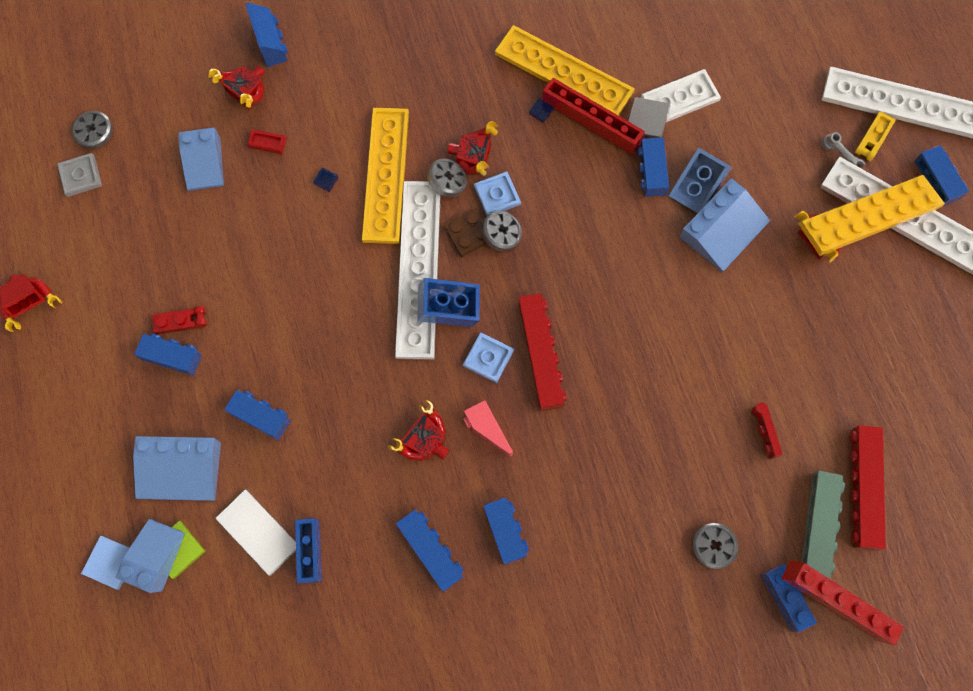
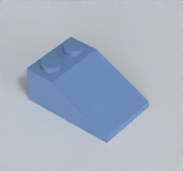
[178,128,224,191]
[669,147,732,213]
[115,519,185,593]

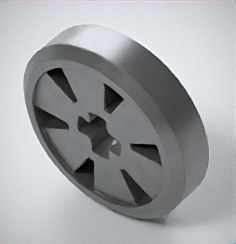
[71,111,113,149]
[427,159,467,197]
[481,211,522,251]
[692,523,738,569]

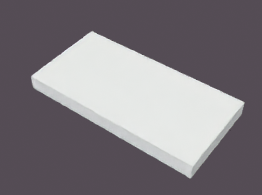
[640,69,721,122]
[216,490,296,576]

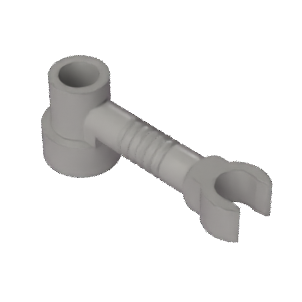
[821,132,865,167]

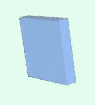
[474,172,521,216]
[463,332,514,384]
[81,536,129,590]

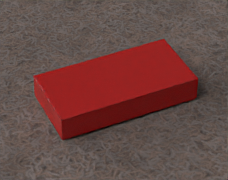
[247,129,287,154]

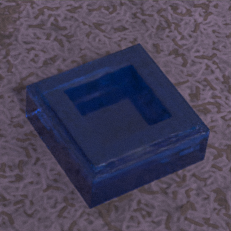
[529,98,554,123]
[313,167,339,192]

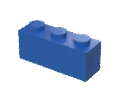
[637,138,669,197]
[914,145,969,207]
[134,333,202,376]
[225,390,291,441]
[483,497,529,565]
[295,518,322,584]
[761,564,817,632]

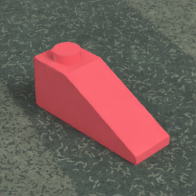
[463,400,513,457]

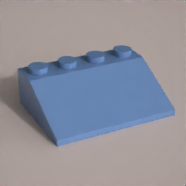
[680,178,770,273]
[133,436,221,501]

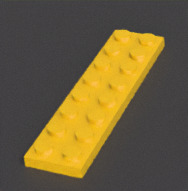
[495,25,635,116]
[362,108,409,244]
[799,175,945,256]

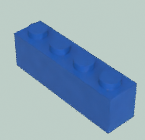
[396,509,464,592]

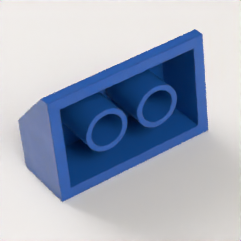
[245,3,288,67]

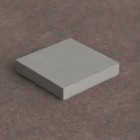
[628,97,671,138]
[57,153,102,197]

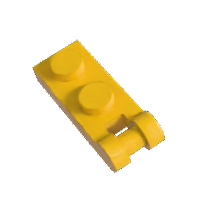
[855,111,896,161]

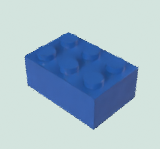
[417,278,480,327]

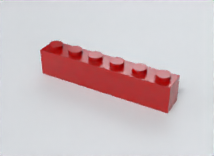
[542,78,645,155]
[519,293,567,411]
[849,425,886,550]
[781,560,904,646]

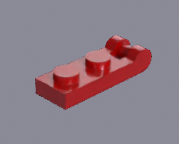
[152,306,207,335]
[751,402,783,459]

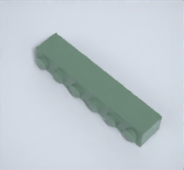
[800,471,845,595]

